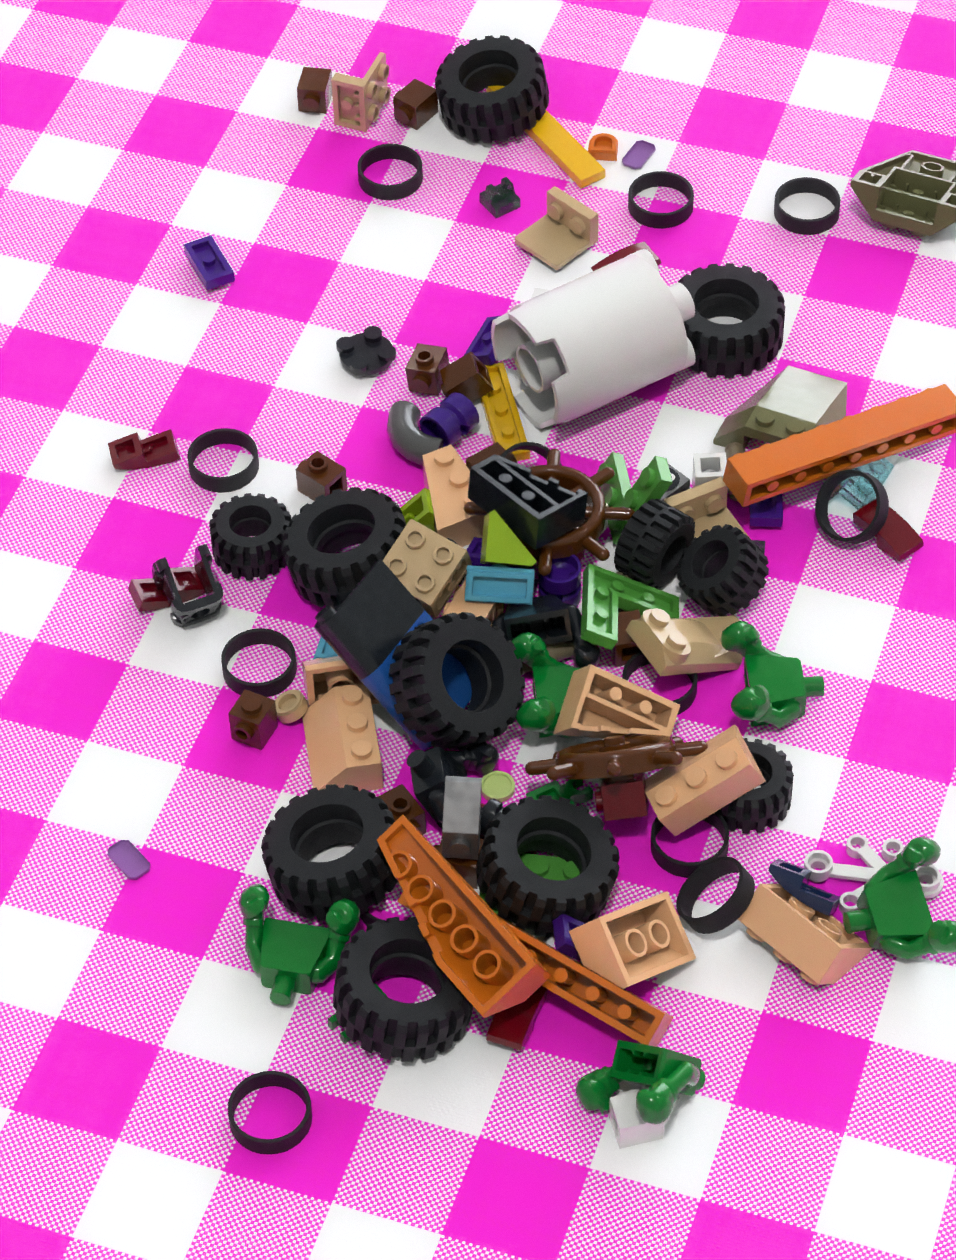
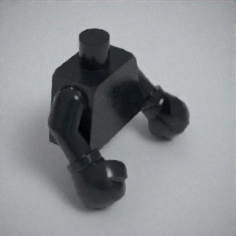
[491,594,601,668]
[407,742,504,837]

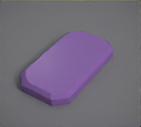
[622,140,656,169]
[107,840,151,880]

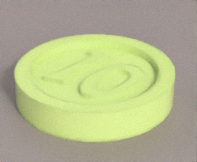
[481,771,515,802]

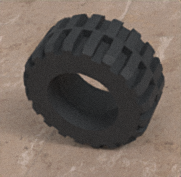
[435,35,549,143]
[678,263,786,378]
[282,487,407,608]
[389,612,525,750]
[261,784,398,922]
[476,795,620,936]
[333,917,473,1062]

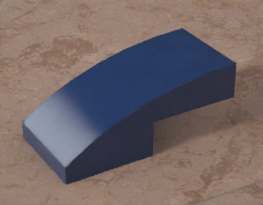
[768,858,840,916]

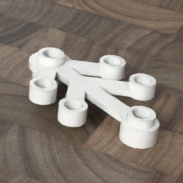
[804,834,944,914]

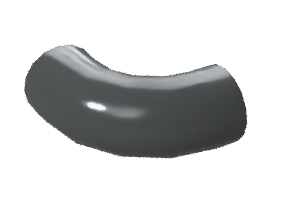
[387,401,444,466]

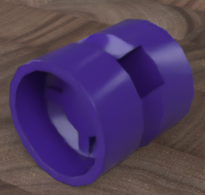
[419,392,480,447]
[538,555,581,607]

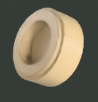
[275,690,308,723]

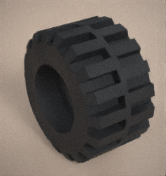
[209,493,291,580]
[614,498,695,589]
[677,524,769,616]
[717,738,794,834]

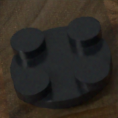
[336,326,396,375]

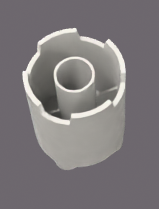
[491,249,696,429]

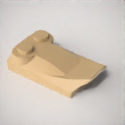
[626,608,743,676]

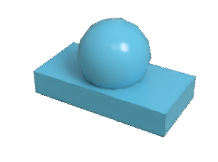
[464,564,535,605]

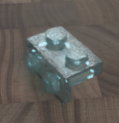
[829,458,894,510]

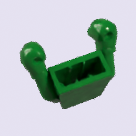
[720,621,824,728]
[512,632,580,739]
[843,836,956,960]
[239,884,360,1006]
[576,1040,706,1124]

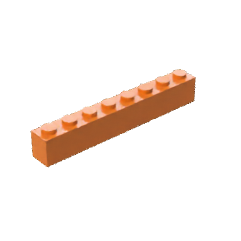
[723,384,956,507]
[397,892,674,1047]

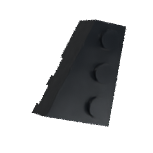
[468,454,588,550]

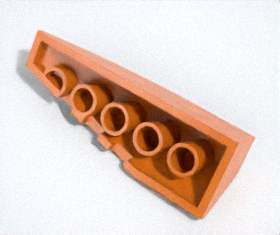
[377,815,552,1018]

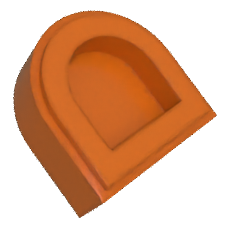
[588,133,618,161]

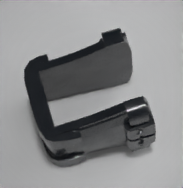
[152,544,223,627]

